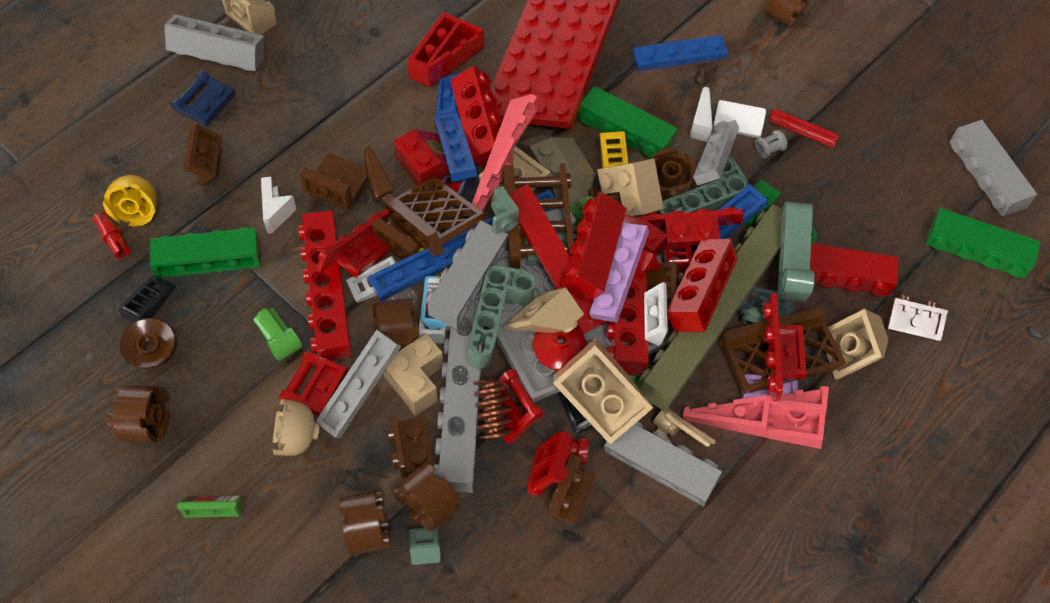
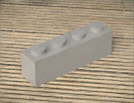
[164,14,264,71]
[949,120,1037,217]
[426,221,508,329]
[604,421,722,506]

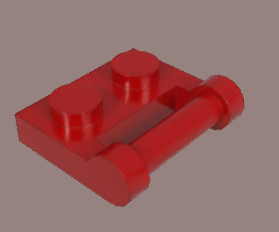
[278,352,348,416]
[479,369,545,444]
[527,431,571,497]

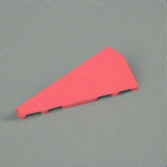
[469,94,537,217]
[683,386,829,449]

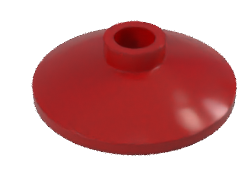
[533,327,587,371]

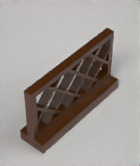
[381,176,486,257]
[719,306,847,394]

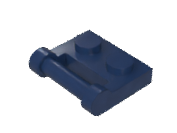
[170,70,236,127]

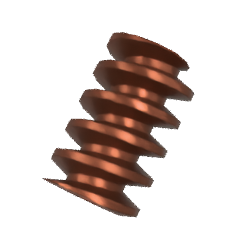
[473,380,513,439]

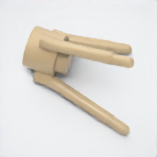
[653,408,716,447]

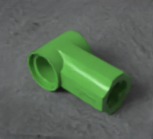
[253,308,303,362]

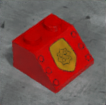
[393,129,450,185]

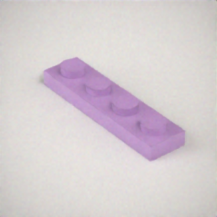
[589,223,649,322]

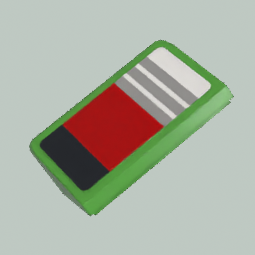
[177,495,243,517]

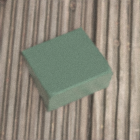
[409,527,441,565]

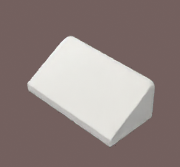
[713,100,766,138]
[644,282,668,346]

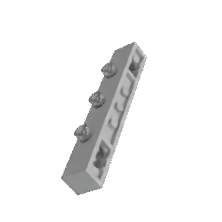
[433,301,484,493]

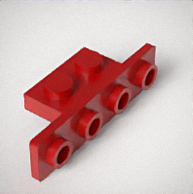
[639,207,744,247]
[316,209,391,278]
[763,293,806,402]

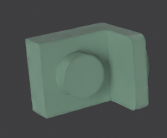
[491,186,519,234]

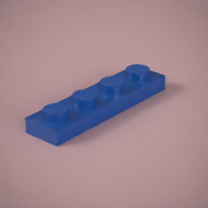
[632,35,728,71]
[434,112,477,182]
[674,184,767,258]

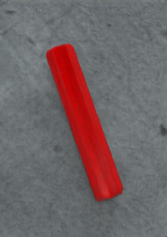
[769,109,839,147]

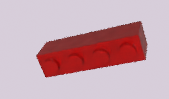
[563,192,627,302]
[810,243,898,296]

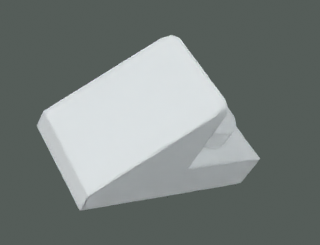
[261,177,296,234]

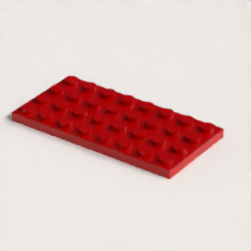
[490,0,620,129]

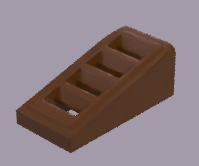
[364,146,394,204]

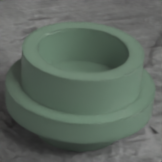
[740,307,767,325]

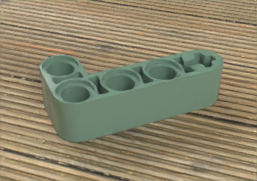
[658,156,748,214]
[778,201,814,302]
[467,265,536,369]

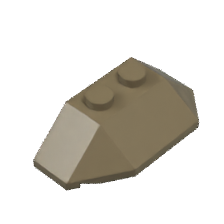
[518,135,595,206]

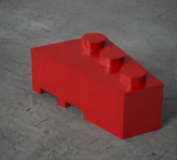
[407,12,484,87]

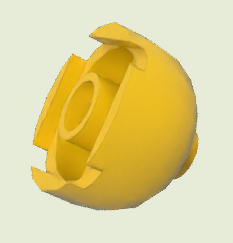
[103,175,158,227]

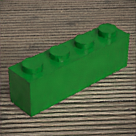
[578,86,678,159]
[925,208,1041,279]
[150,227,261,278]

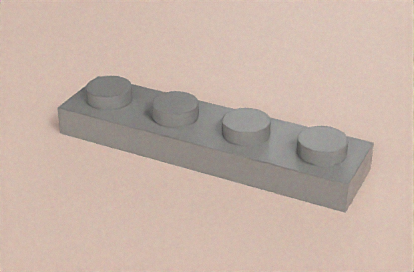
[693,120,739,185]
[315,330,401,438]

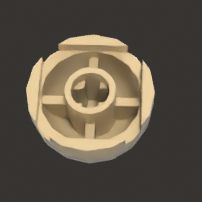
[273,399,319,456]

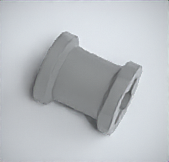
[754,130,787,159]

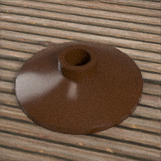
[119,318,175,369]

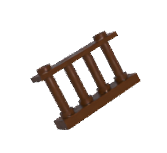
[503,163,576,269]

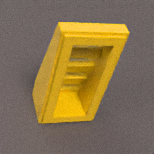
[600,132,628,168]

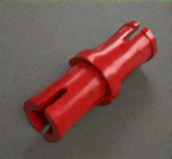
[93,211,131,259]

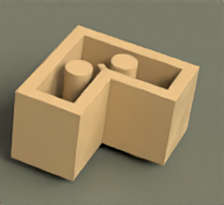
[597,159,664,216]
[383,333,443,416]

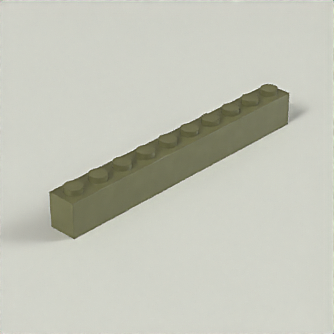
[638,204,783,412]

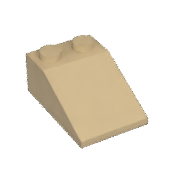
[553,338,653,445]

